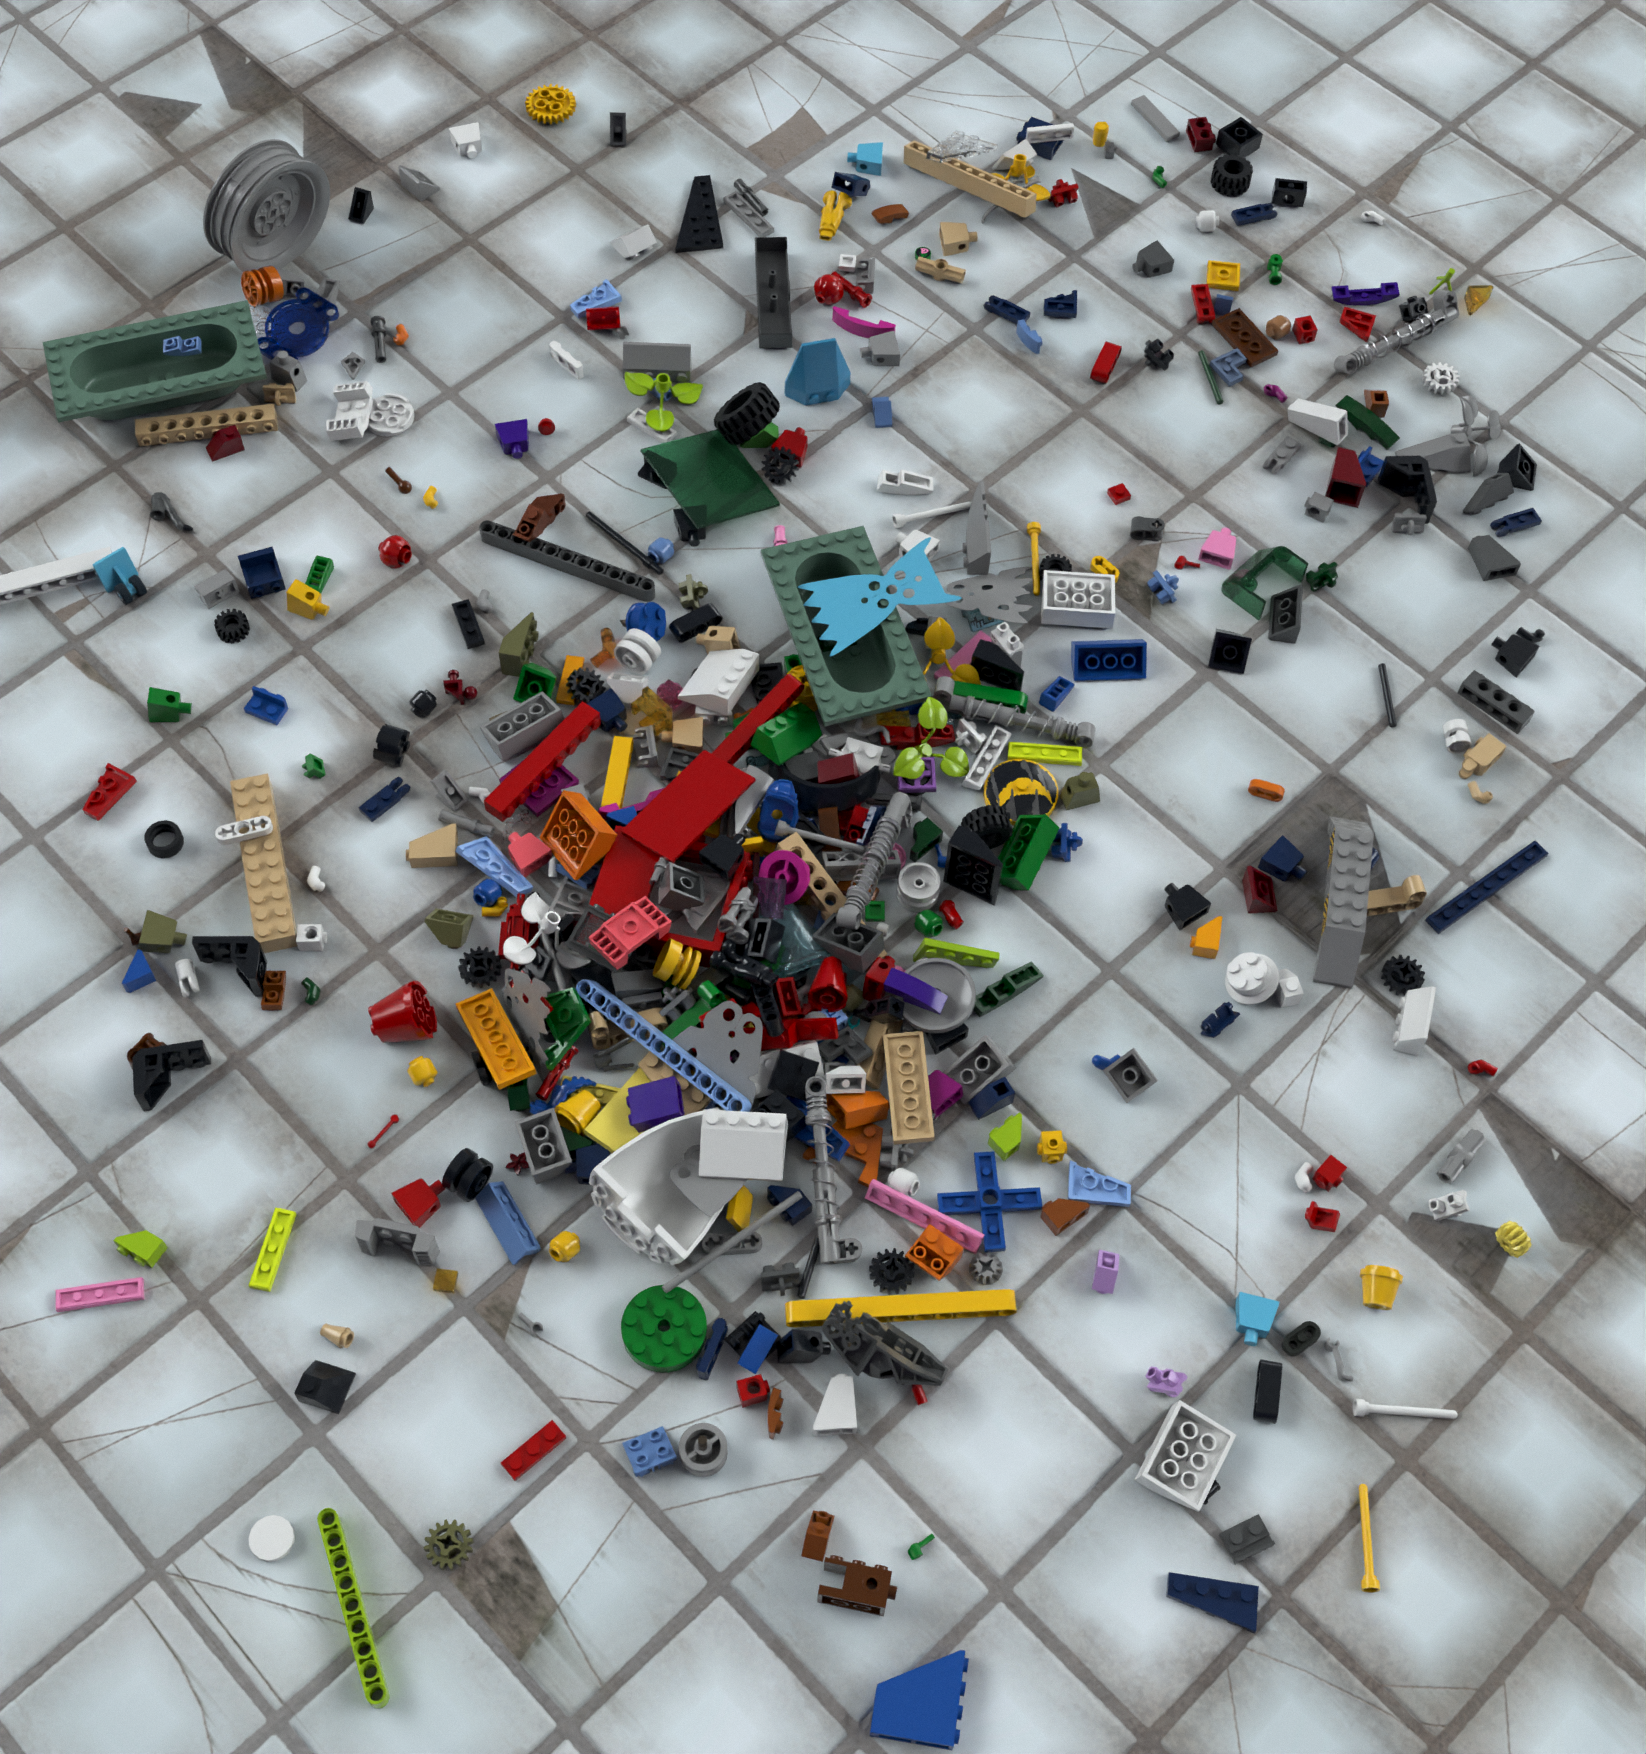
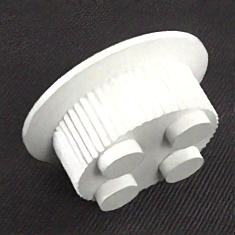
[1225,952,1279,1005]

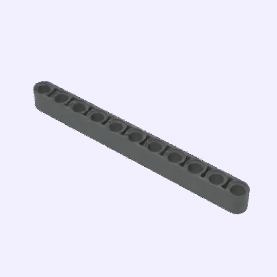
[479,520,655,602]

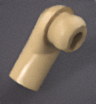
[1468,781,1493,804]

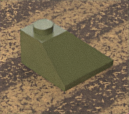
[425,908,473,949]

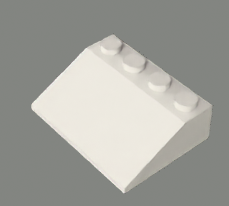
[1041,570,1115,629]
[678,648,759,716]
[699,1109,788,1182]
[1135,1400,1236,1512]

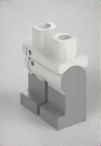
[990,622,1024,668]

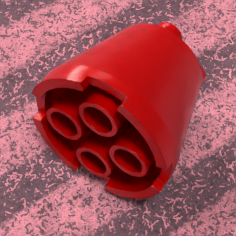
[368,980,437,1043]

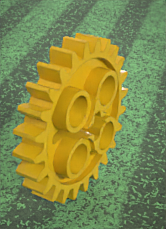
[525,84,576,125]

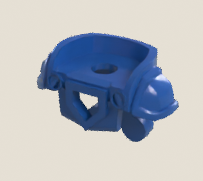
[757,779,798,843]

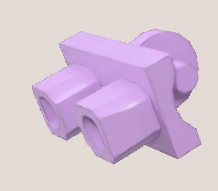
[1146,1366,1187,1397]

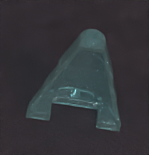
[759,891,834,978]

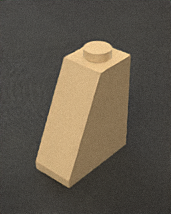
[406,824,458,868]

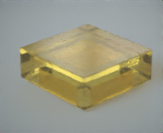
[433,1268,459,1293]

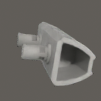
[719,765,774,839]

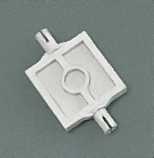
[828,737,891,776]

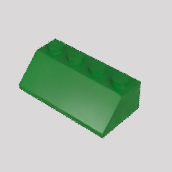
[751,702,823,766]
[998,814,1059,891]

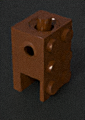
[817,1555,897,1616]

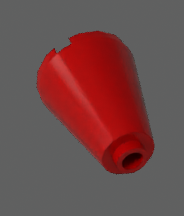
[808,956,848,1012]

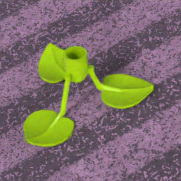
[624,372,703,432]
[893,697,970,779]

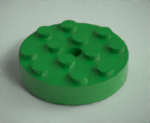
[621,1285,707,1373]

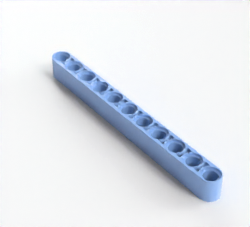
[576,979,752,1112]

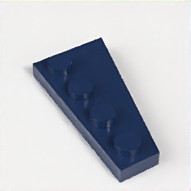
[1166,1572,1259,1634]

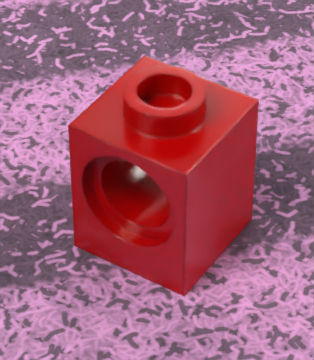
[1292,315,1318,344]
[736,1374,770,1408]

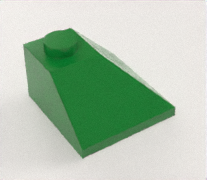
[513,663,557,703]

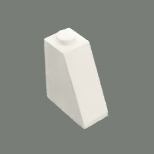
[813,1374,857,1436]

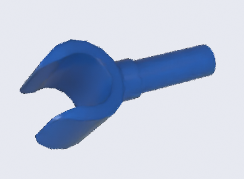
[935,844,946,868]

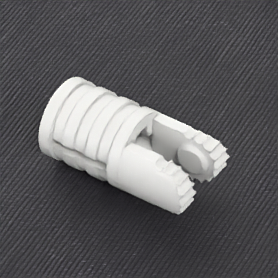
[175,959,200,998]

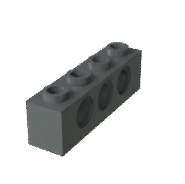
[1458,670,1535,734]

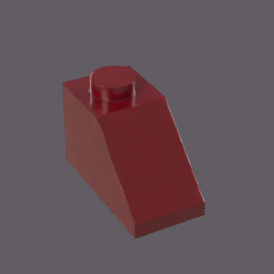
[206,425,245,462]

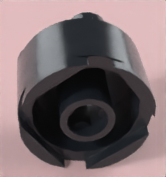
[373,724,410,767]

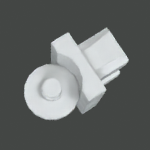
[954,718,988,754]
[1429,1190,1470,1221]

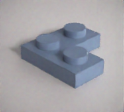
[1210,348,1247,387]

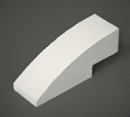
[877,469,933,495]

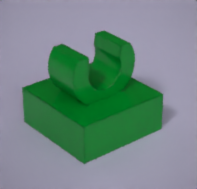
[302,753,326,778]
[865,901,885,922]

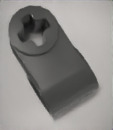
[1130,516,1165,541]

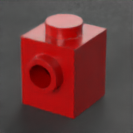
[1312,1155,1347,1192]

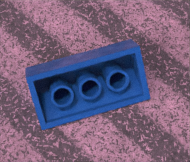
[1071,639,1147,681]

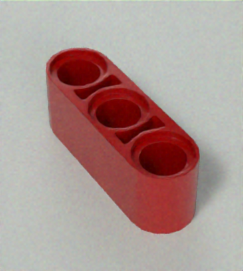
[1090,341,1122,384]

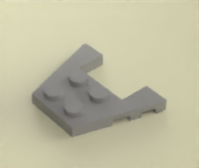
[819,732,896,775]

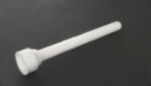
[892,501,972,528]
[1353,1399,1458,1419]

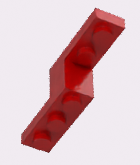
[731,1017,839,1050]

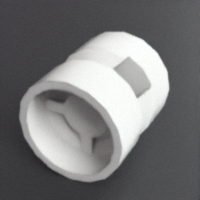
[1443,719,1472,754]

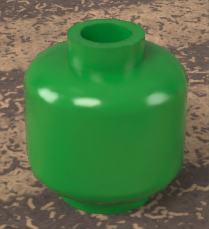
[914,909,943,938]

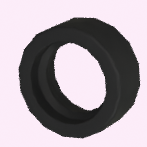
[144,820,184,858]

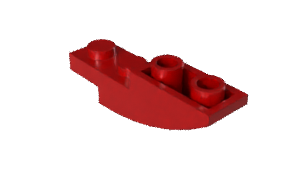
[879,723,955,750]

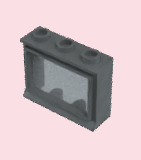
[564,904,633,973]

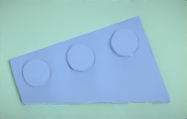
[570,279,622,319]

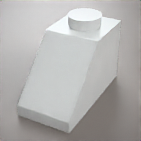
[1274,968,1304,1008]
[825,1066,866,1094]

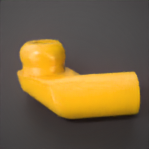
[423,486,438,509]

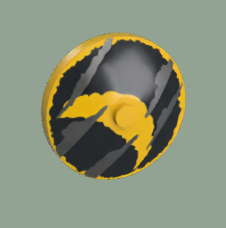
[983,759,1059,825]

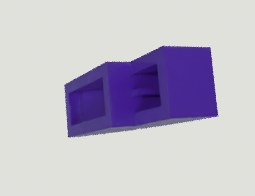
[884,968,948,1015]

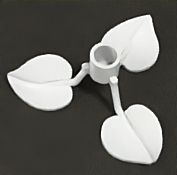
[503,892,591,969]

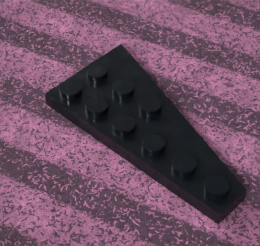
[675,175,723,253]

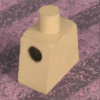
[939,222,978,256]
[696,626,741,655]
[662,717,703,754]

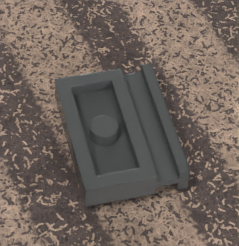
[1219,1514,1275,1565]

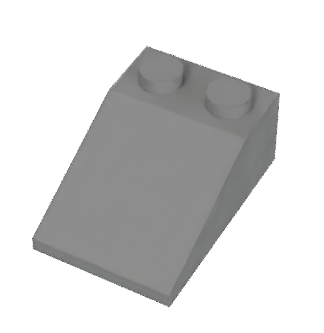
[943,1035,1016,1105]

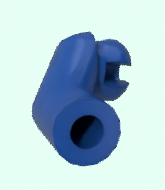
[1092,1054,1120,1070]

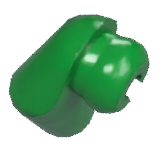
[1152,166,1167,188]

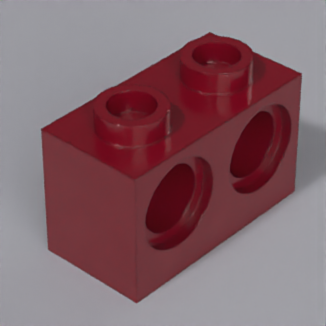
[1186,117,1216,153]

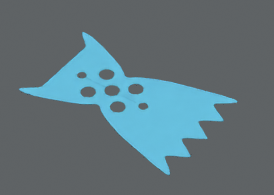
[798,537,961,657]

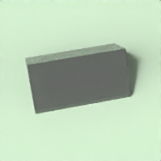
[1268,584,1303,644]

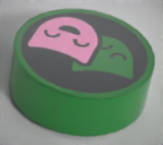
[915,247,931,260]

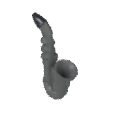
[149,492,193,531]

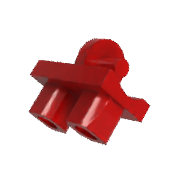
[1048,179,1079,207]

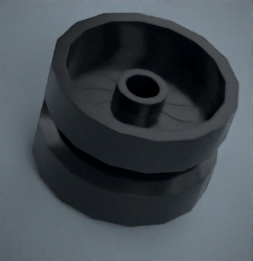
[442,1148,493,1202]

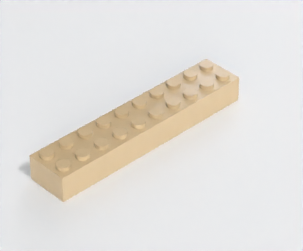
[230,773,297,953]

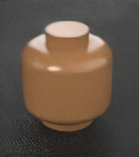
[1266,315,1291,340]

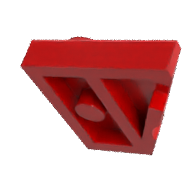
[1339,307,1376,342]

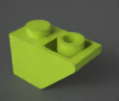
[988,1112,1022,1161]
[113,1230,168,1268]

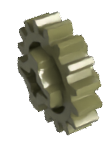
[424,1519,474,1571]

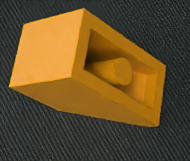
[1190,916,1222,959]

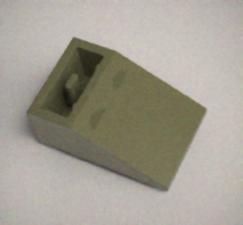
[498,612,539,677]

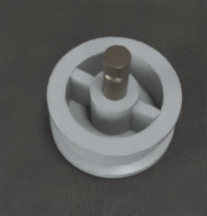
[679,1423,728,1477]

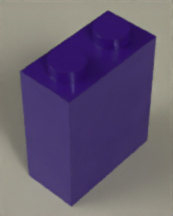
[626,1076,685,1133]

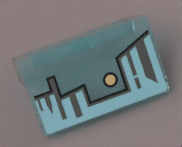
[961,605,1004,632]

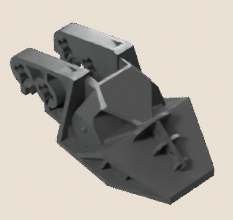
[822,1301,948,1386]

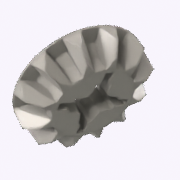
[969,1251,1003,1285]

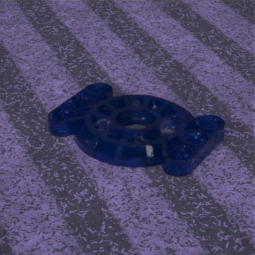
[257,287,339,361]

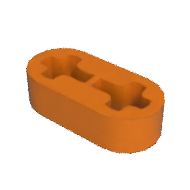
[1248,779,1285,802]

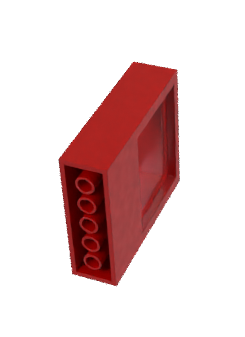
[584,825,753,968]

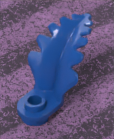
[529,1076,597,1114]

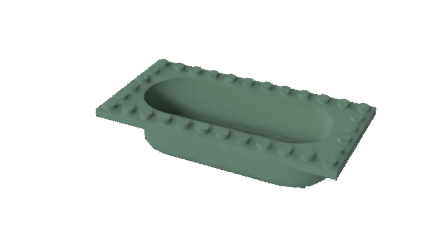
[43,300,267,423]
[761,525,932,727]

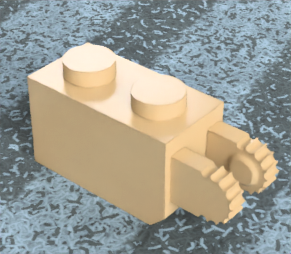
[1459,733,1507,779]

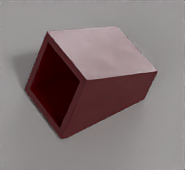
[1325,447,1366,508]

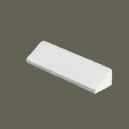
[961,725,1011,790]

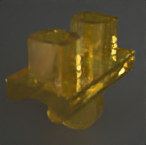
[876,709,911,727]

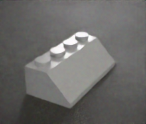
[623,342,692,383]
[480,691,564,761]

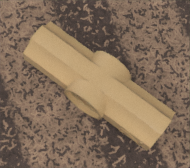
[915,257,966,283]

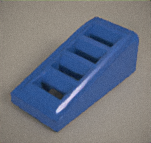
[1039,676,1075,712]

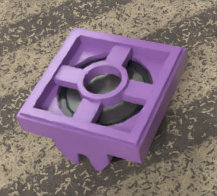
[897,757,936,796]

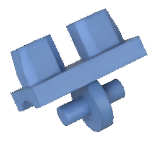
[1147,570,1179,604]

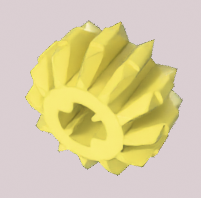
[1495,1221,1532,1258]

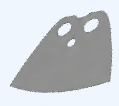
[669,1145,747,1217]

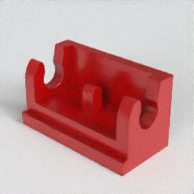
[586,306,621,330]

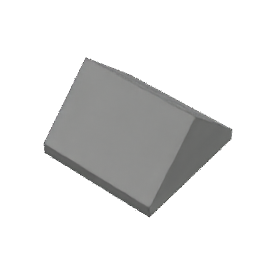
[398,165,440,202]
[1103,1048,1158,1103]

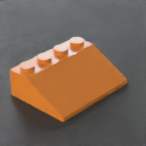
[539,790,617,880]

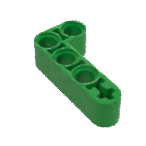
[661,980,727,1048]

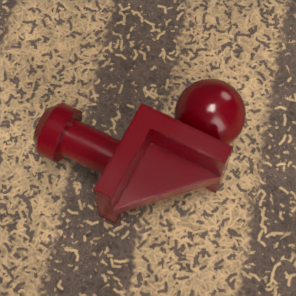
[443,669,478,705]

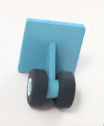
[93,547,147,605]

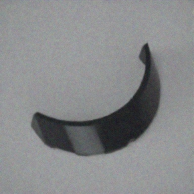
[768,759,880,815]

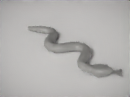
[841,717,890,743]

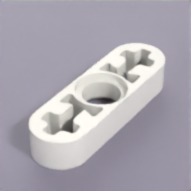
[215,816,273,845]

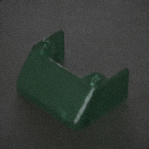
[1221,546,1309,620]

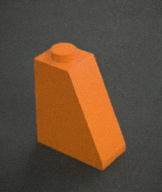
[826,1091,890,1129]

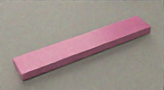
[865,1179,984,1254]

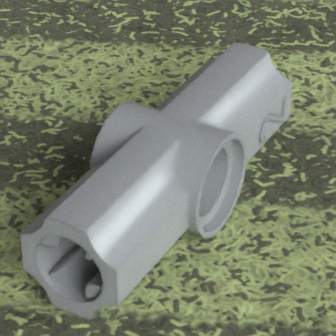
[1436,1129,1486,1184]

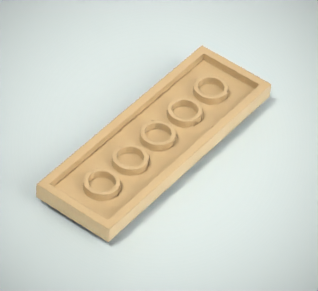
[883,1031,935,1145]

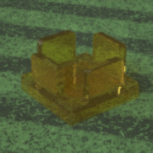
[631,686,673,736]

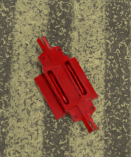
[498,893,540,971]

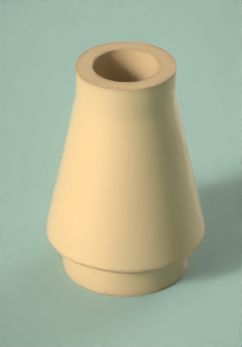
[320,1323,354,1348]

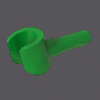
[908,1533,935,1560]

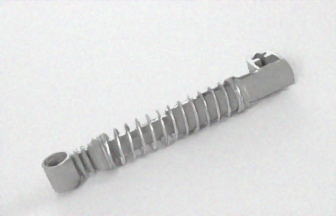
[836,792,912,930]

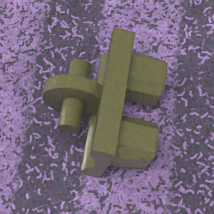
[678,574,708,610]

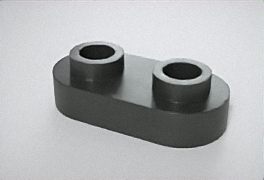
[1282,1321,1321,1356]

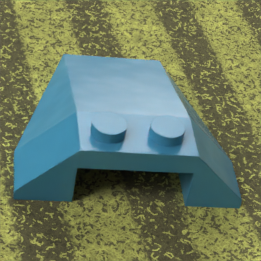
[784,338,851,406]

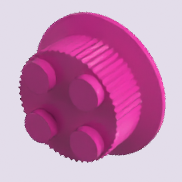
[759,850,811,905]

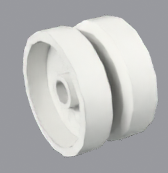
[614,628,661,675]
[897,862,941,912]

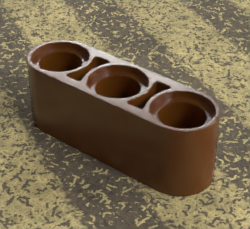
[818,807,842,861]

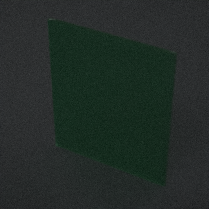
[640,429,780,529]

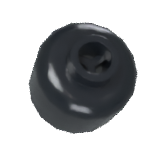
[409,689,437,717]

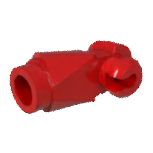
[939,900,964,929]

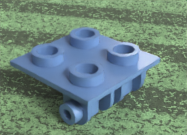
[622,1426,677,1477]

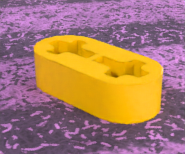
[1090,556,1120,583]

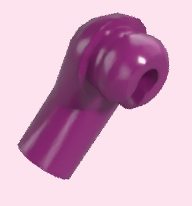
[1264,384,1288,403]

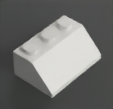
[1392,986,1436,1056]

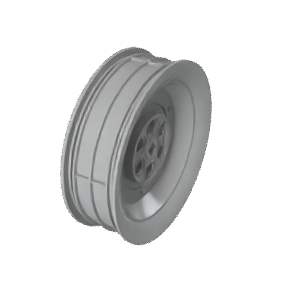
[203,139,330,272]

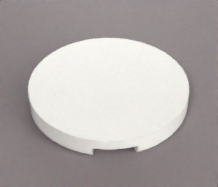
[367,393,414,436]

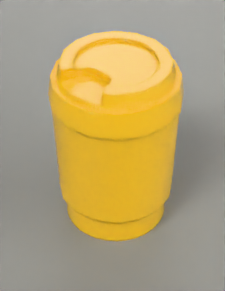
[1093,122,1109,147]

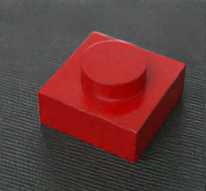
[1107,483,1131,505]

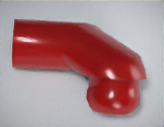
[1468,1059,1498,1077]

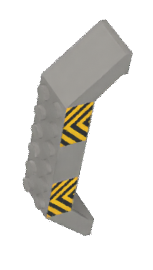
[1313,816,1374,989]

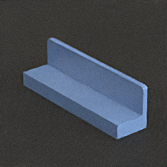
[476,1181,542,1265]

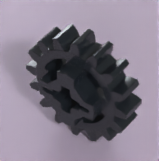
[761,446,799,485]
[566,667,606,704]
[458,946,502,988]
[1381,955,1425,996]
[869,1248,915,1295]

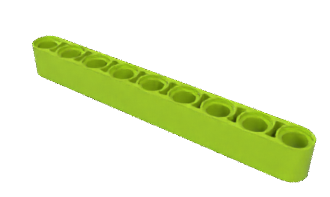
[317,1508,390,1709]

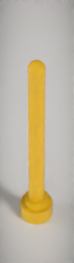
[1027,522,1041,596]
[1359,1484,1380,1592]

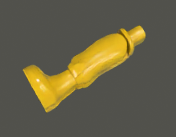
[819,190,852,241]

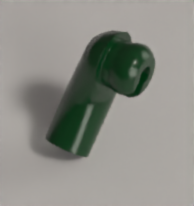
[301,977,320,1005]

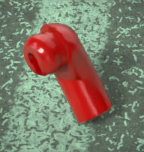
[912,1384,928,1405]

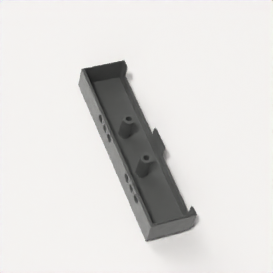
[755,237,792,348]

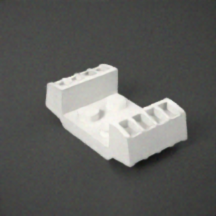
[326,381,373,441]

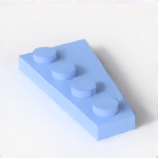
[455,836,533,897]

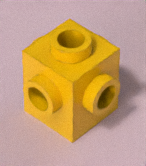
[1037,1130,1067,1164]

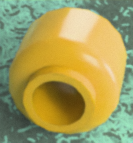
[407,1056,438,1087]
[549,1231,580,1262]

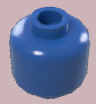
[473,879,502,907]

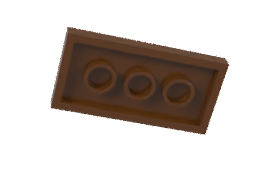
[1212,308,1278,368]

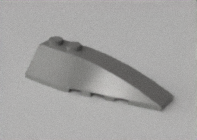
[962,481,991,575]

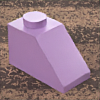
[1092,1250,1119,1294]

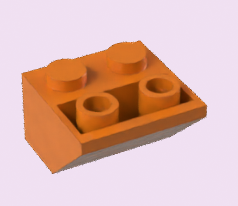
[905,1224,964,1281]

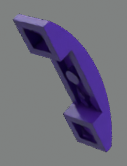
[1331,282,1400,306]

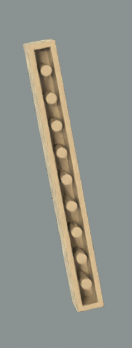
[904,140,1037,217]

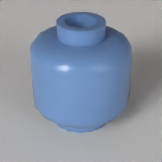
[648,537,674,564]

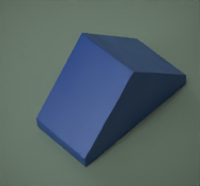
[122,949,156,993]

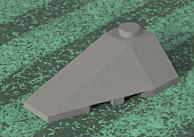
[1395,433,1471,474]

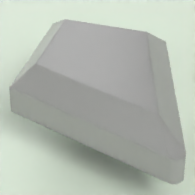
[341,352,365,380]

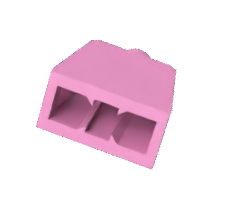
[1198,528,1236,570]

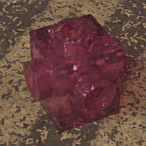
[657,679,683,713]

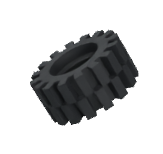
[1039,554,1072,583]
[214,609,250,644]

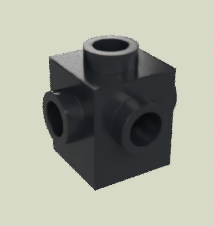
[1399,296,1428,321]

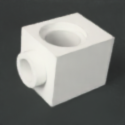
[296,924,327,951]

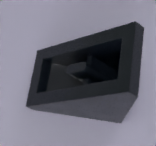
[348,187,374,224]

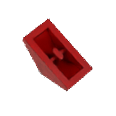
[773,977,802,1017]

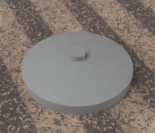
[896,958,976,1033]

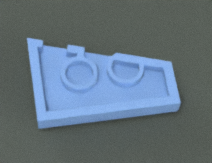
[1068,1160,1131,1207]

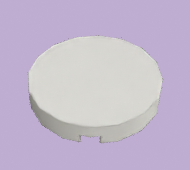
[249,1515,295,1562]

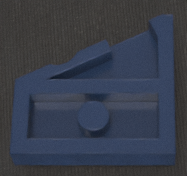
[1043,290,1077,318]
[856,805,887,846]

